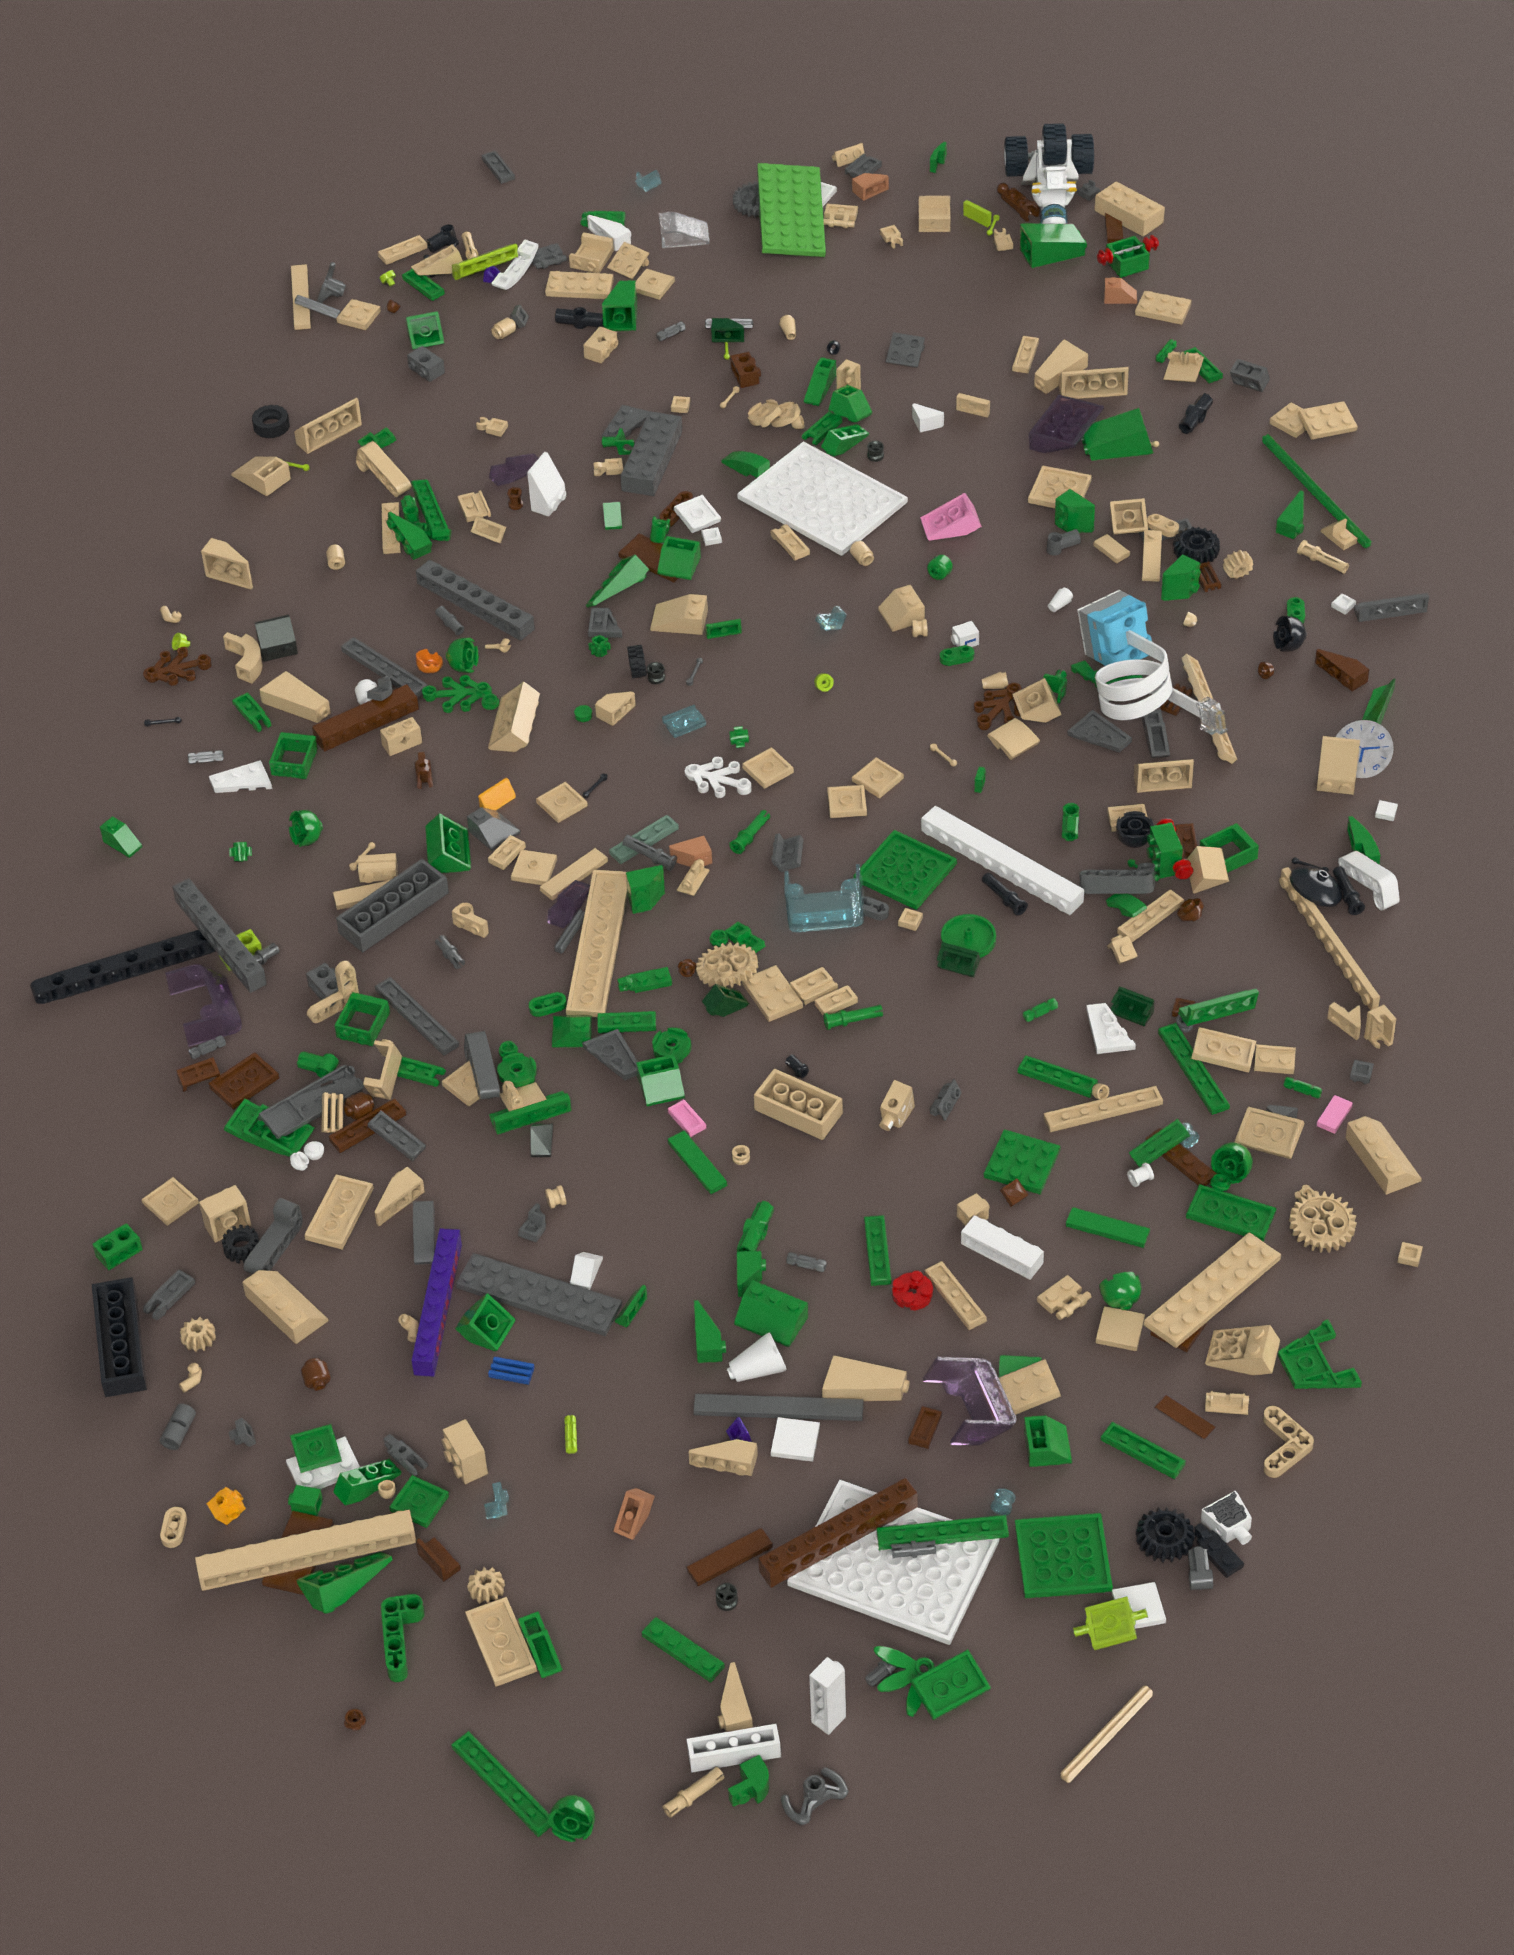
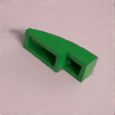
[721,451,770,478]
[1347,816,1381,864]
[517,1611,563,1679]

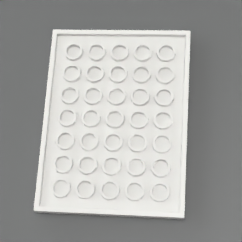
[738,441,908,556]
[787,1480,999,1645]

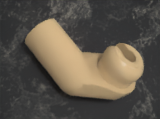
[160,606,181,623]
[398,1314,419,1342]
[179,1363,202,1393]

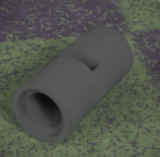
[159,1404,196,1450]

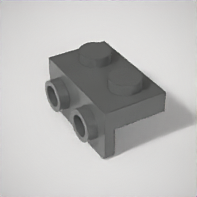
[771,833,804,872]

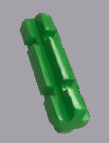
[1155,339,1177,363]
[1023,998,1058,1022]
[1283,1077,1322,1098]

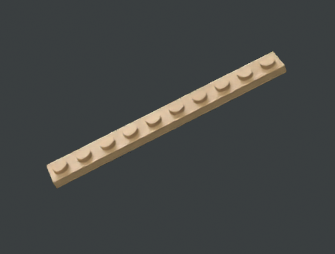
[1279,867,1380,1010]

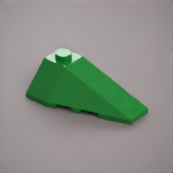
[296,1552,393,1613]

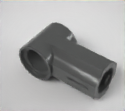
[1046,529,1081,556]
[1188,1546,1213,1590]

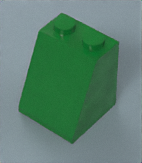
[602,280,637,331]

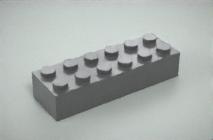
[621,411,682,496]
[336,859,449,952]

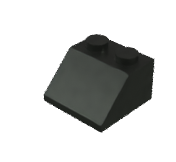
[254,615,298,662]

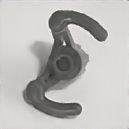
[317,262,346,304]
[781,1768,849,1825]

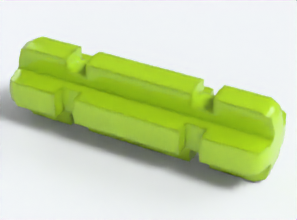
[564,1415,577,1454]

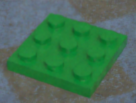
[984,1129,1061,1195]

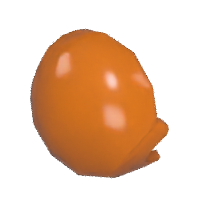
[416,649,443,674]

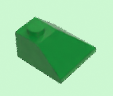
[552,1015,592,1048]
[455,1293,516,1351]

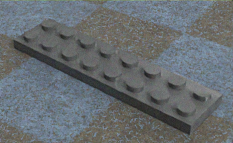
[456,1253,622,1336]

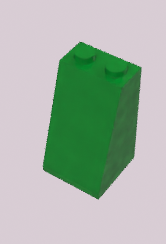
[1020,223,1087,268]
[1080,408,1153,461]

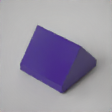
[483,266,500,283]
[726,1417,752,1442]

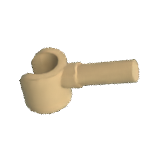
[485,638,511,653]

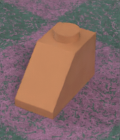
[852,173,889,201]
[1104,277,1137,304]
[669,836,712,867]
[613,1488,655,1540]

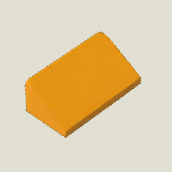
[478,777,516,810]

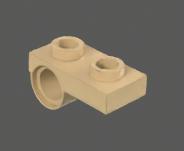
[452,903,489,938]

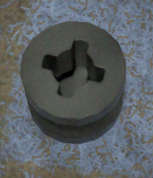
[867,441,884,462]
[647,662,665,684]
[716,1583,738,1611]

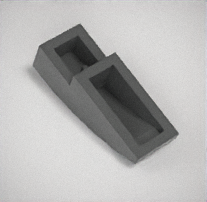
[1142,709,1170,758]
[413,1201,435,1265]

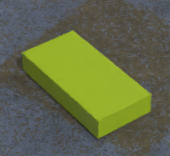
[963,200,991,228]

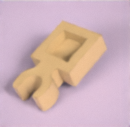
[880,225,903,248]
[994,228,1013,251]
[476,417,508,437]

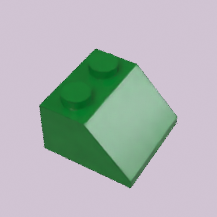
[405,311,445,350]
[1055,489,1095,533]
[1161,554,1201,601]
[626,865,665,914]

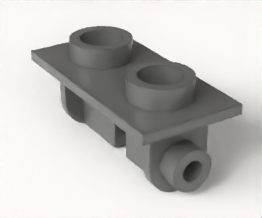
[930,1079,962,1121]

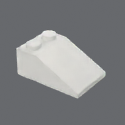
[527,452,567,516]

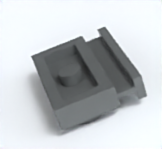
[845,154,882,178]

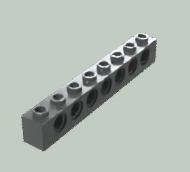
[416,560,535,641]
[172,878,267,993]

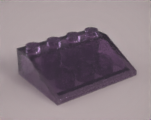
[1029,395,1104,453]

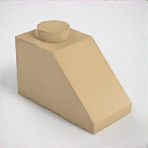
[595,692,636,726]

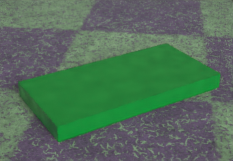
[1186,1184,1277,1242]

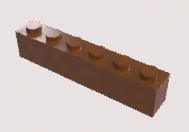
[312,684,419,752]

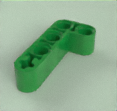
[381,1594,425,1682]

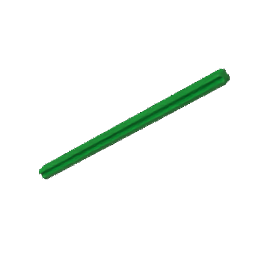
[1262,434,1372,548]

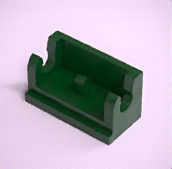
[937,942,981,978]
[1110,986,1155,1027]

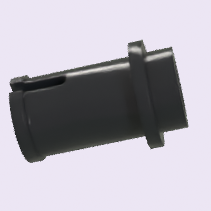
[785,1055,809,1078]

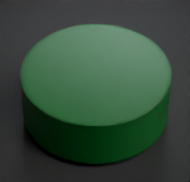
[574,705,593,722]

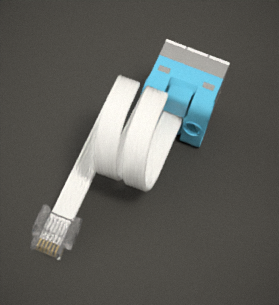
[1077,590,1228,735]

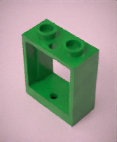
[269,732,318,779]
[1200,823,1259,873]
[334,992,390,1046]

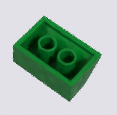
[425,813,471,873]
[734,1280,808,1347]

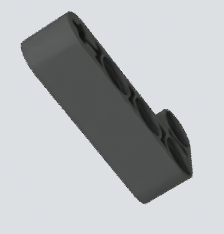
[1080,862,1156,894]
[464,1031,500,1100]
[244,1198,303,1274]

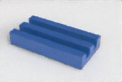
[488,1357,535,1385]

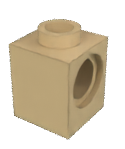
[957,1193,990,1226]

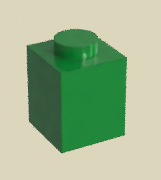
[288,1485,323,1516]

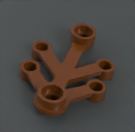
[143,647,212,686]
[974,682,1022,730]

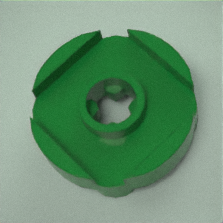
[652,1027,691,1064]
[497,1053,537,1087]

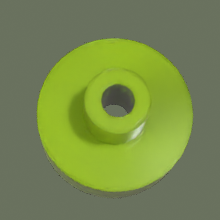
[379,270,396,287]
[172,633,190,650]
[814,673,834,692]

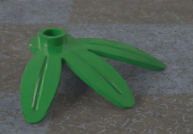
[874,1646,935,1717]

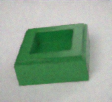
[974,767,986,793]

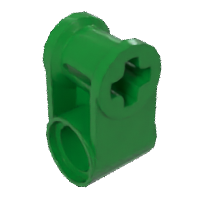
[650,516,670,543]

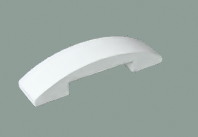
[492,240,538,290]

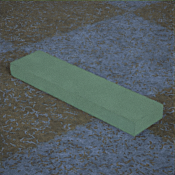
[609,815,679,864]

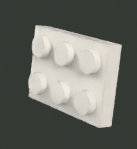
[286,1436,360,1489]

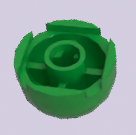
[446,638,479,673]
[289,810,323,847]
[1211,1142,1253,1184]
[1099,1272,1142,1310]
[548,1795,595,1842]

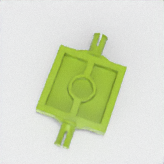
[1073,1596,1148,1650]

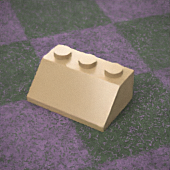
[1134,759,1194,793]

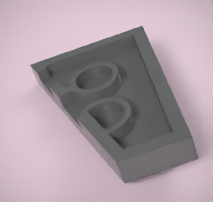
[602,405,649,438]
[1067,710,1132,753]
[582,1029,638,1080]

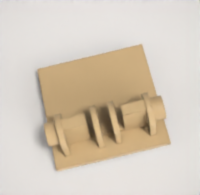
[607,242,650,279]
[1164,351,1204,382]
[500,1081,547,1111]

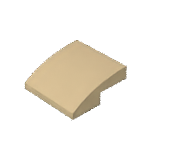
[987,718,1040,760]

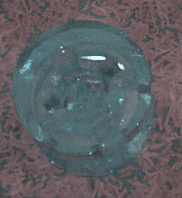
[1181,1123,1200,1148]
[991,1489,1016,1515]

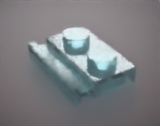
[662,705,706,738]

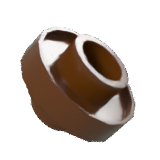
[1177,898,1204,922]

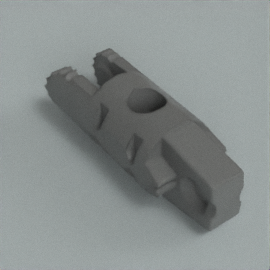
[384,1434,428,1476]

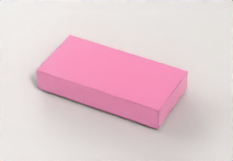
[1317,1095,1353,1134]
[668,1100,706,1137]

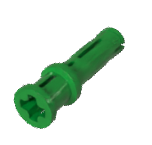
[729,810,770,854]
[823,1004,883,1030]

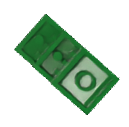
[224,1099,315,1157]

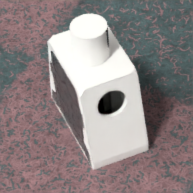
[1201,1491,1252,1545]

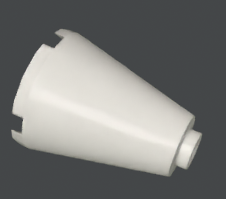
[727,1333,787,1382]

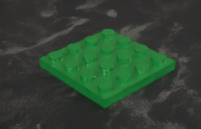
[853,830,957,910]
[1015,1513,1113,1598]

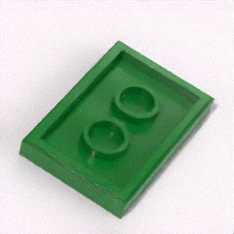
[910,1649,991,1721]

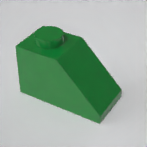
[100,816,142,858]
[737,1251,766,1297]

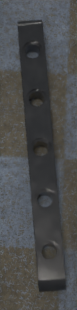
[30,923,231,1004]

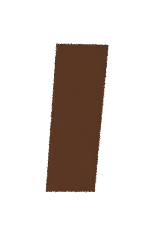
[1155,1395,1216,1439]

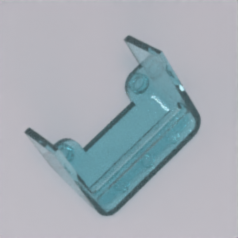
[785,864,864,932]

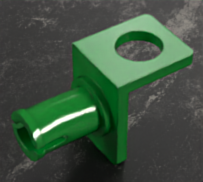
[602,428,635,455]
[1043,669,1067,704]

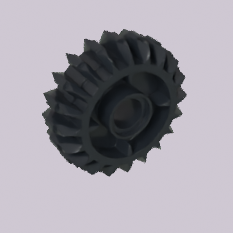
[1173,526,1220,564]
[1135,1507,1195,1563]

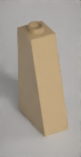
[1034,339,1088,394]
[259,671,331,723]
[822,1356,910,1401]

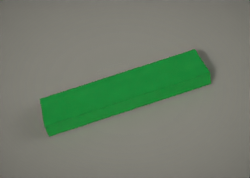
[1018,1055,1098,1098]
[668,1130,727,1195]
[1066,1207,1150,1248]
[864,1215,891,1286]
[1101,1422,1186,1480]

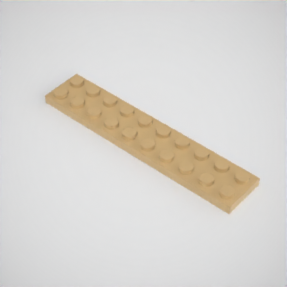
[566,870,627,1017]

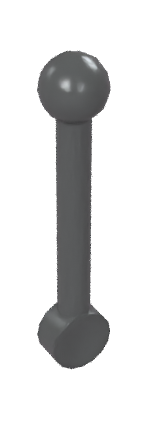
[686,657,703,686]

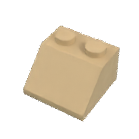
[1110,498,1148,535]
[878,585,925,632]
[1013,678,1062,723]

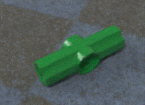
[737,1200,774,1252]

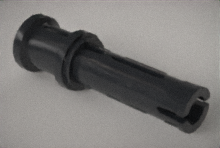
[1333,866,1365,915]
[982,872,1028,916]

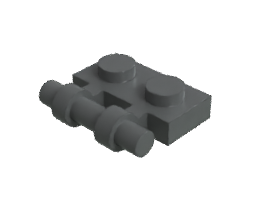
[532,243,567,269]

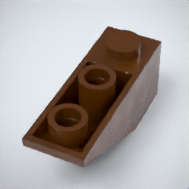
[1315,649,1369,692]

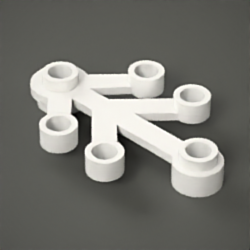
[685,757,751,798]

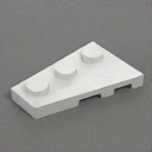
[209,760,272,793]
[1086,1003,1136,1054]

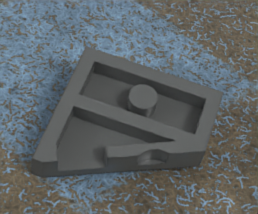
[588,608,622,638]

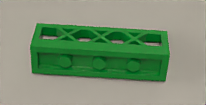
[1178,989,1259,1026]
[489,1091,571,1135]

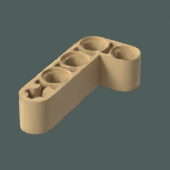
[356,441,411,497]

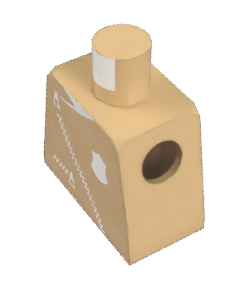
[879,1080,915,1131]

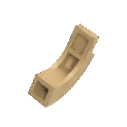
[223,632,263,684]

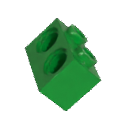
[92,1223,143,1271]

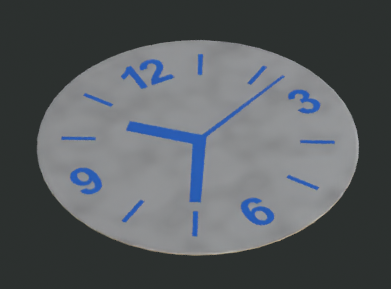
[1336,720,1394,778]

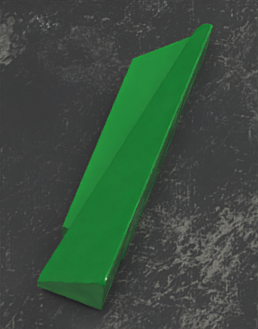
[1362,678,1396,725]

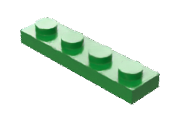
[642,1617,725,1683]

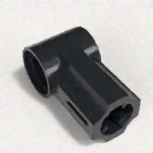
[426,224,457,253]

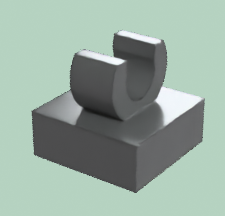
[1078,180,1100,201]
[510,304,529,328]
[1350,1060,1374,1085]
[229,1418,256,1447]

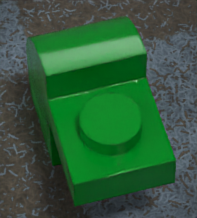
[728,1755,769,1807]

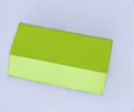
[452,244,518,280]

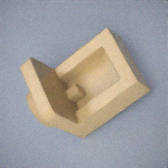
[1107,935,1137,964]

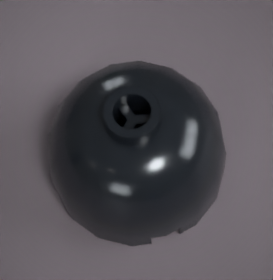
[1273,616,1307,652]
[1116,811,1154,848]

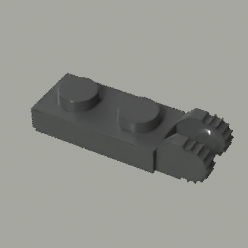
[143,1270,195,1320]

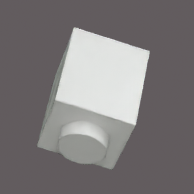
[951,621,979,647]

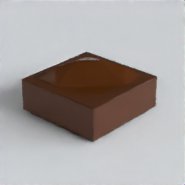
[1000,1179,1028,1207]

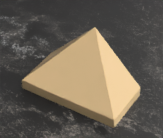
[471,516,506,543]

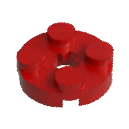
[892,1271,933,1310]

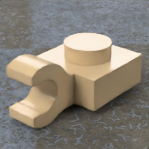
[594,458,623,476]

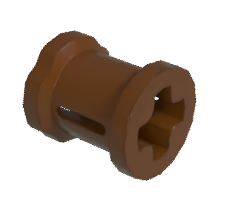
[507,487,523,510]

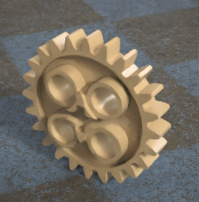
[696,942,758,988]
[1289,1191,1357,1253]

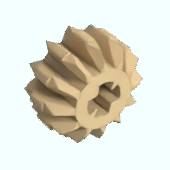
[1223,550,1253,579]
[180,1317,216,1352]
[467,1567,505,1604]

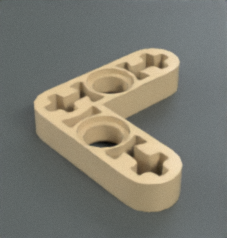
[307,961,359,1023]
[1263,1406,1314,1478]

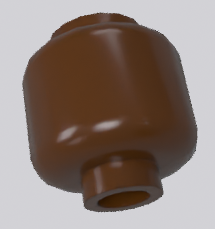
[344,1092,374,1121]
[301,1358,331,1391]

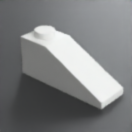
[587,215,631,251]

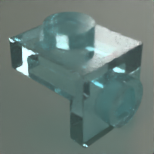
[636,170,662,192]
[815,606,847,631]
[484,1482,509,1519]

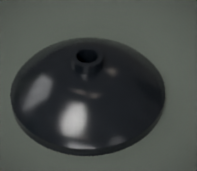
[1289,866,1342,907]

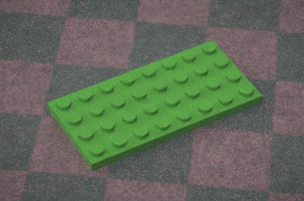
[757,163,826,257]

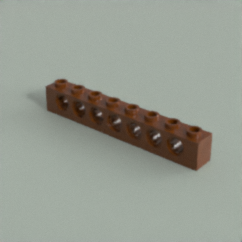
[759,1478,918,1588]

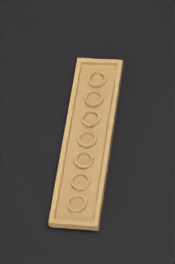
[1144,1232,1281,1348]

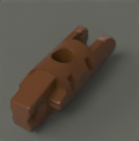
[414,752,433,789]

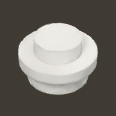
[304,1141,324,1160]
[290,1152,309,1171]

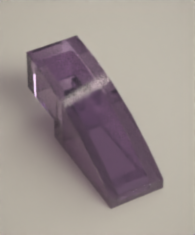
[489,453,539,486]
[547,880,590,928]

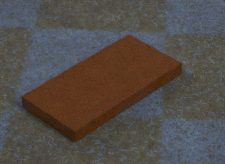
[618,533,678,583]
[262,1511,334,1595]

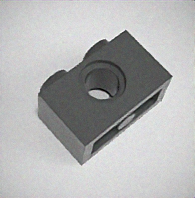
[407,346,445,382]

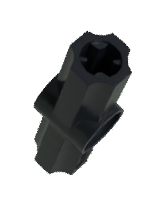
[555,307,604,329]
[1179,393,1213,434]

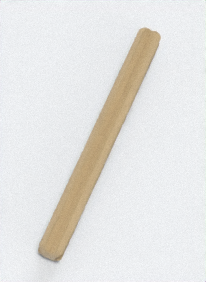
[1060,1685,1153,1783]

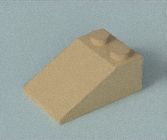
[201,538,253,589]
[650,594,708,635]
[1317,736,1360,795]

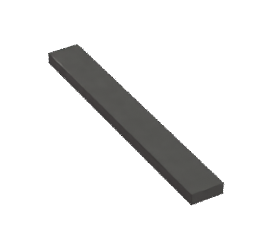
[694,1394,863,1421]

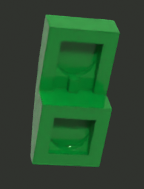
[930,142,947,173]
[357,427,396,448]
[1106,894,1147,918]
[725,922,766,954]

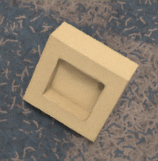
[671,396,690,413]
[898,908,923,931]
[1398,1242,1423,1267]

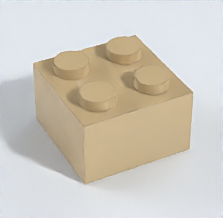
[199,1185,251,1243]
[442,1419,488,1484]

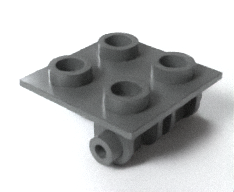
[886,332,925,368]

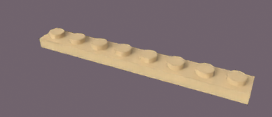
[1182,654,1237,764]

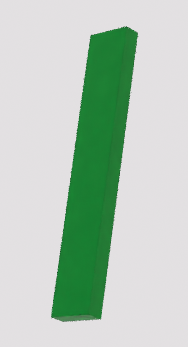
[411,479,449,537]
[1158,1023,1230,1115]
[876,1515,1009,1550]
[451,1731,551,1837]

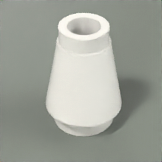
[1048,587,1073,612]

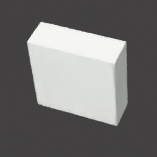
[701,527,722,546]
[1331,594,1356,615]
[1375,800,1398,821]

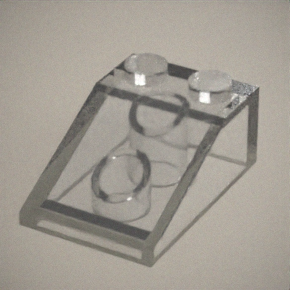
[659,212,709,248]

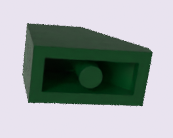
[711,318,744,342]
[702,984,749,1017]

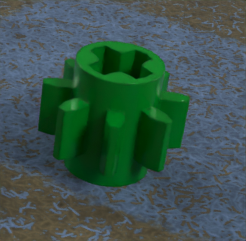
[588,635,611,657]
[729,726,749,748]
[229,842,252,862]

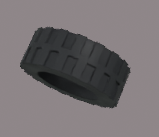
[252,405,290,439]

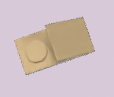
[1321,519,1357,550]
[1328,1002,1361,1040]

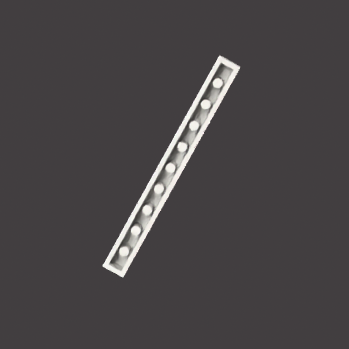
[921,806,1084,915]

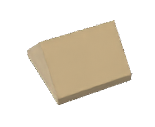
[1186,846,1229,894]

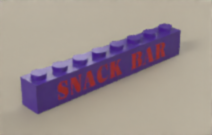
[412,1228,462,1377]

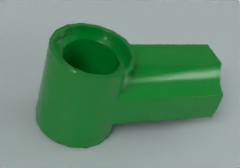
[401,495,420,523]
[1062,803,1079,841]
[297,1051,339,1078]

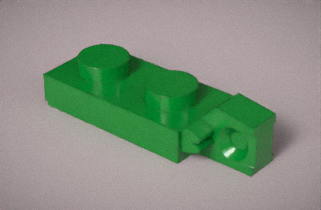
[617,967,672,993]

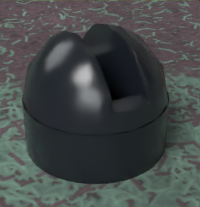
[827,340,840,355]

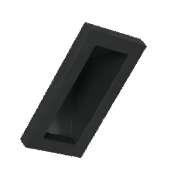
[530,1124,553,1157]

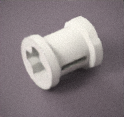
[1127,1163,1154,1187]

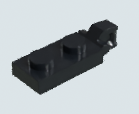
[1194,1523,1244,1578]

